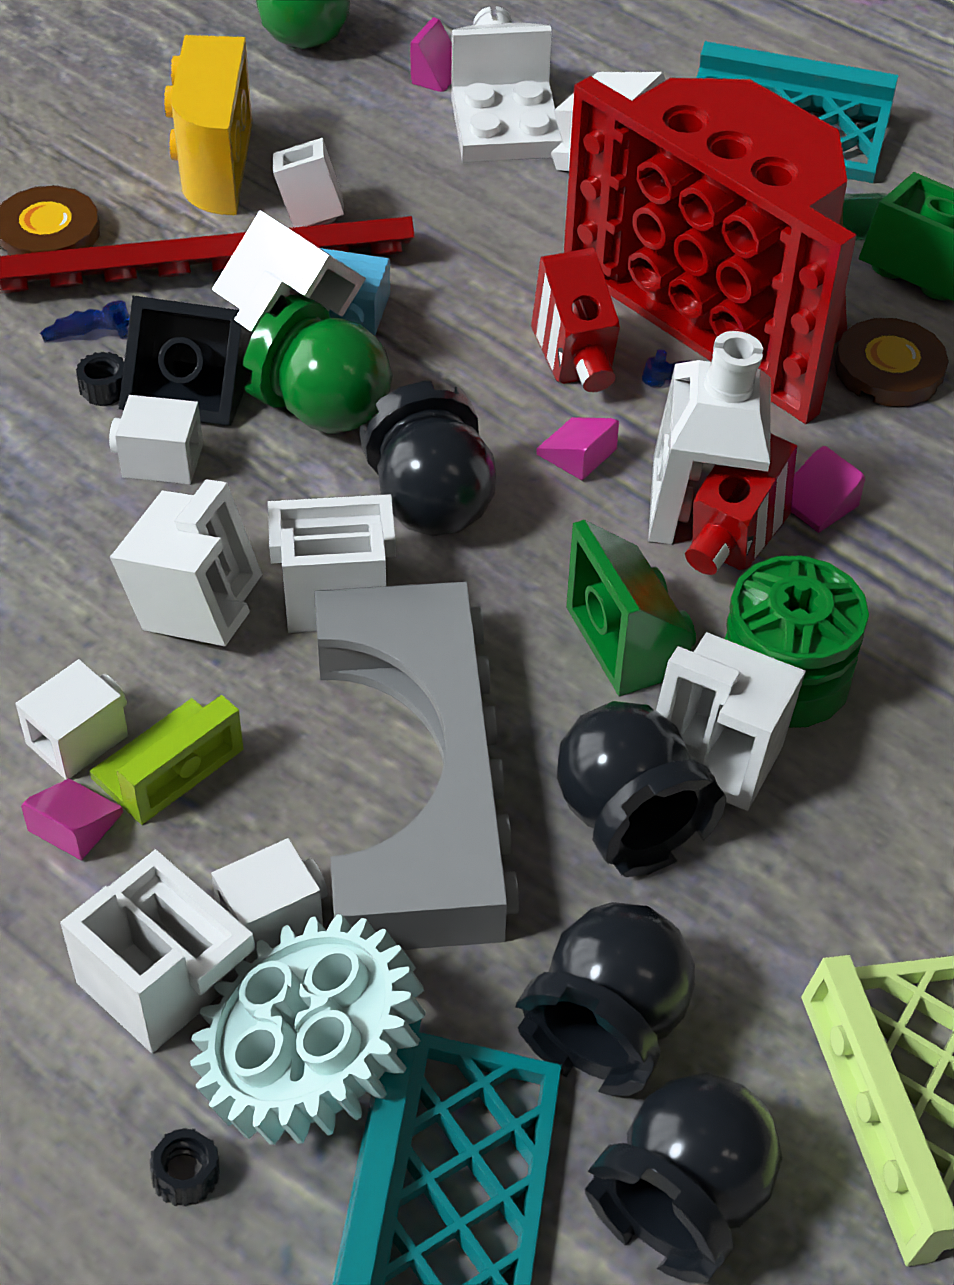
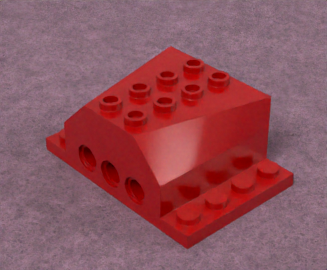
[564,76,857,424]

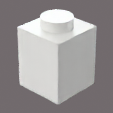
[273,138,344,227]
[109,395,203,485]
[15,659,129,780]
[211,838,328,963]

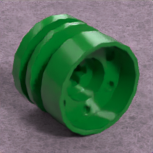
[724,556,869,728]

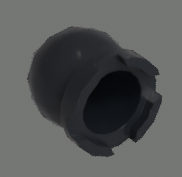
[359,381,496,536]
[556,701,727,877]
[515,902,695,1096]
[585,1072,783,1283]

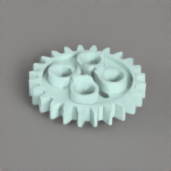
[190,914,425,1145]

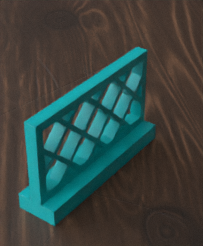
[696,41,899,183]
[332,1019,561,1285]

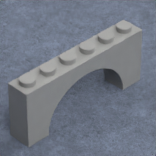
[315,581,519,950]

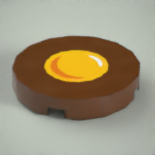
[0,185,100,255]
[835,318,949,406]

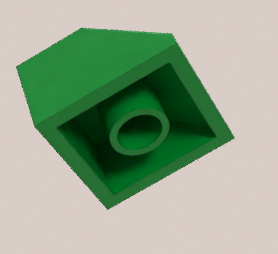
[858,172,954,301]
[566,520,696,697]

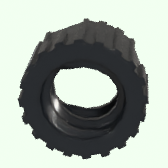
[76,352,124,406]
[150,1128,220,1206]

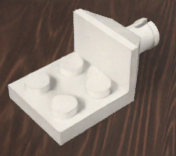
[451,7,562,162]
[648,331,771,545]

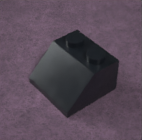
[118,295,254,425]

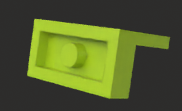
[90,695,244,825]

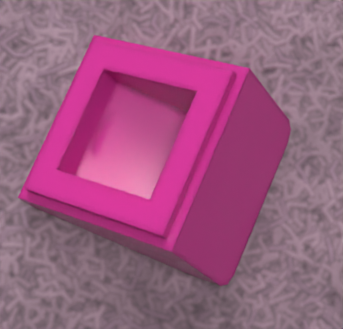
[410,17,452,92]
[536,417,619,481]
[791,445,865,533]
[21,778,123,861]

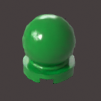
[256,0,350,49]
[243,294,393,434]

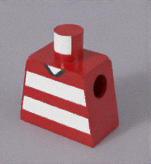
[531,247,620,392]
[685,433,797,575]

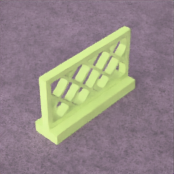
[801,955,954,1267]

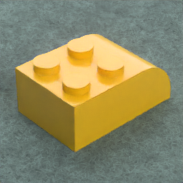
[164,35,253,215]

